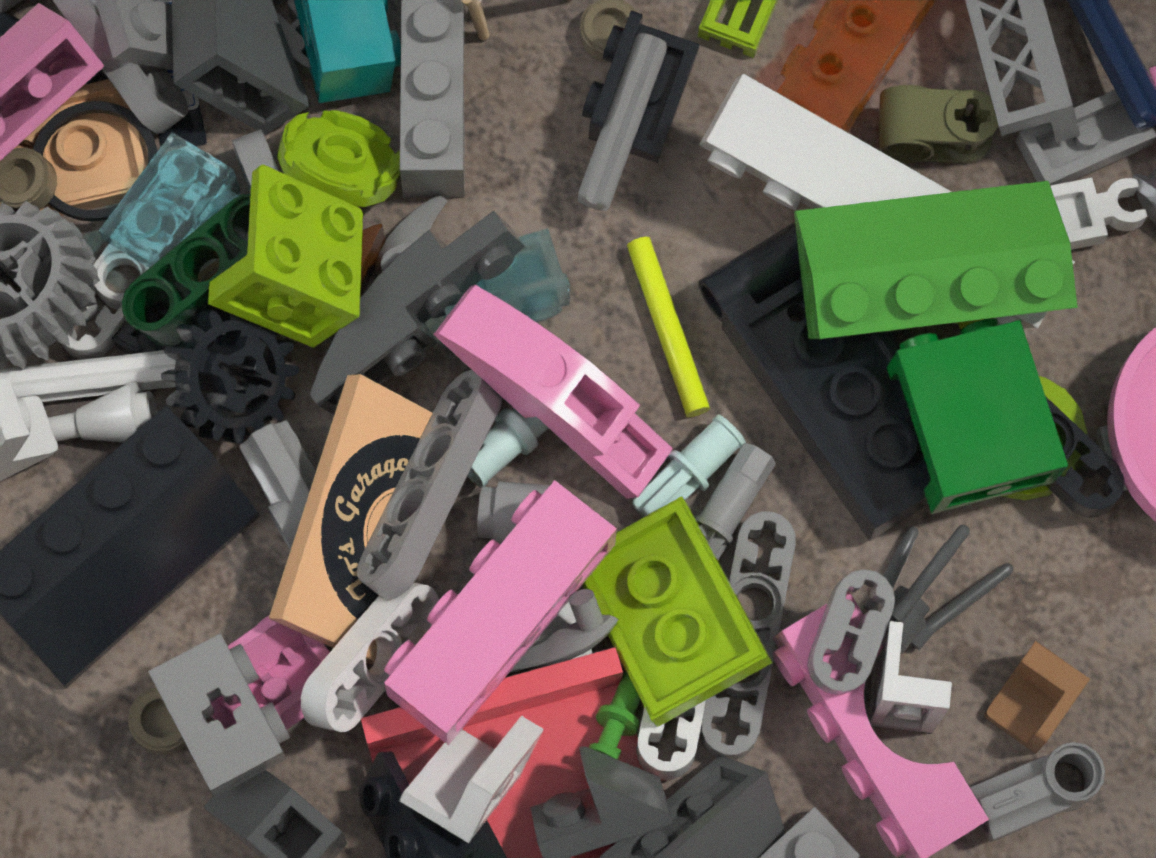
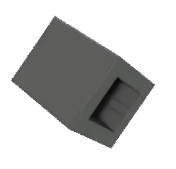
[204,770,347,858]

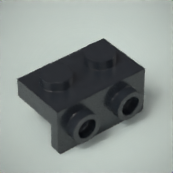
[582,10,700,163]

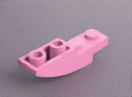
[433,285,673,499]

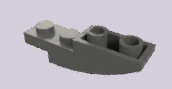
[310,211,525,415]

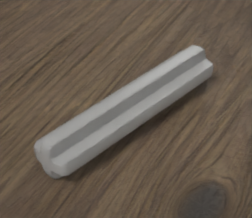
[578,33,667,211]

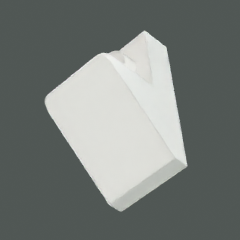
[0,376,58,481]

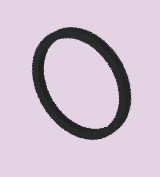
[33,101,158,222]

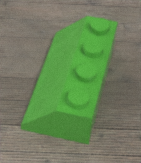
[794,181,1078,339]

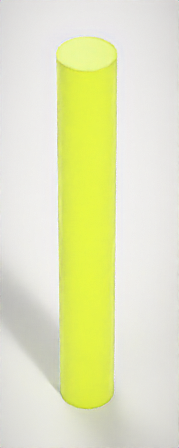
[627,237,710,417]

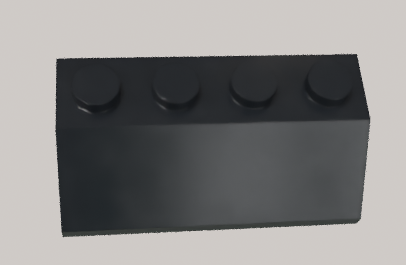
[0,405,260,688]

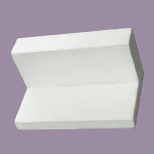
[868,621,952,733]
[400,716,544,843]

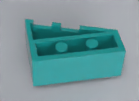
[294,0,401,103]

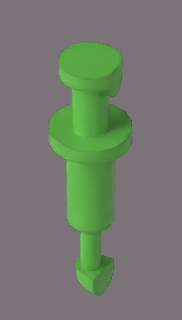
[588,669,641,760]

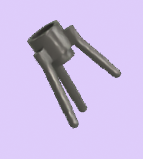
[863,525,1014,654]

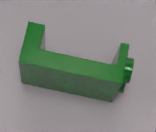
[887,318,1068,514]

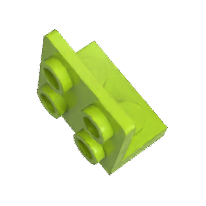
[208,164,363,348]

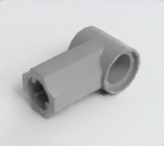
[239,420,316,551]
[970,742,1105,843]

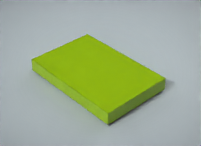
[582,496,773,727]

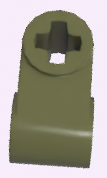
[879,85,999,165]

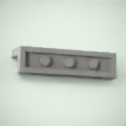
[965,0,1081,143]

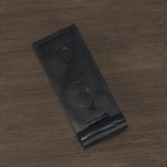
[698,222,931,541]

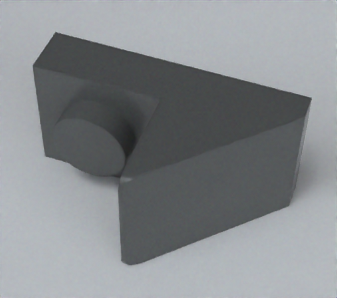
[530,746,673,858]

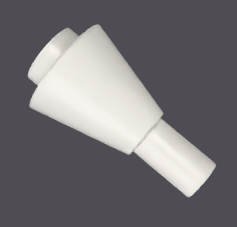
[48,381,158,442]

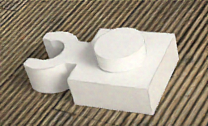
[1051,178,1147,250]

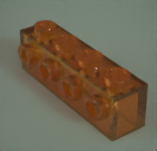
[777,0,937,133]

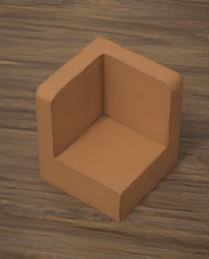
[985,641,1090,754]

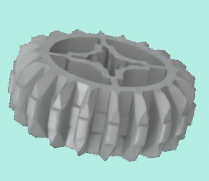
[0,201,100,370]

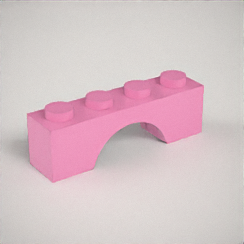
[772,591,989,858]

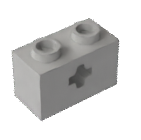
[148,633,290,798]

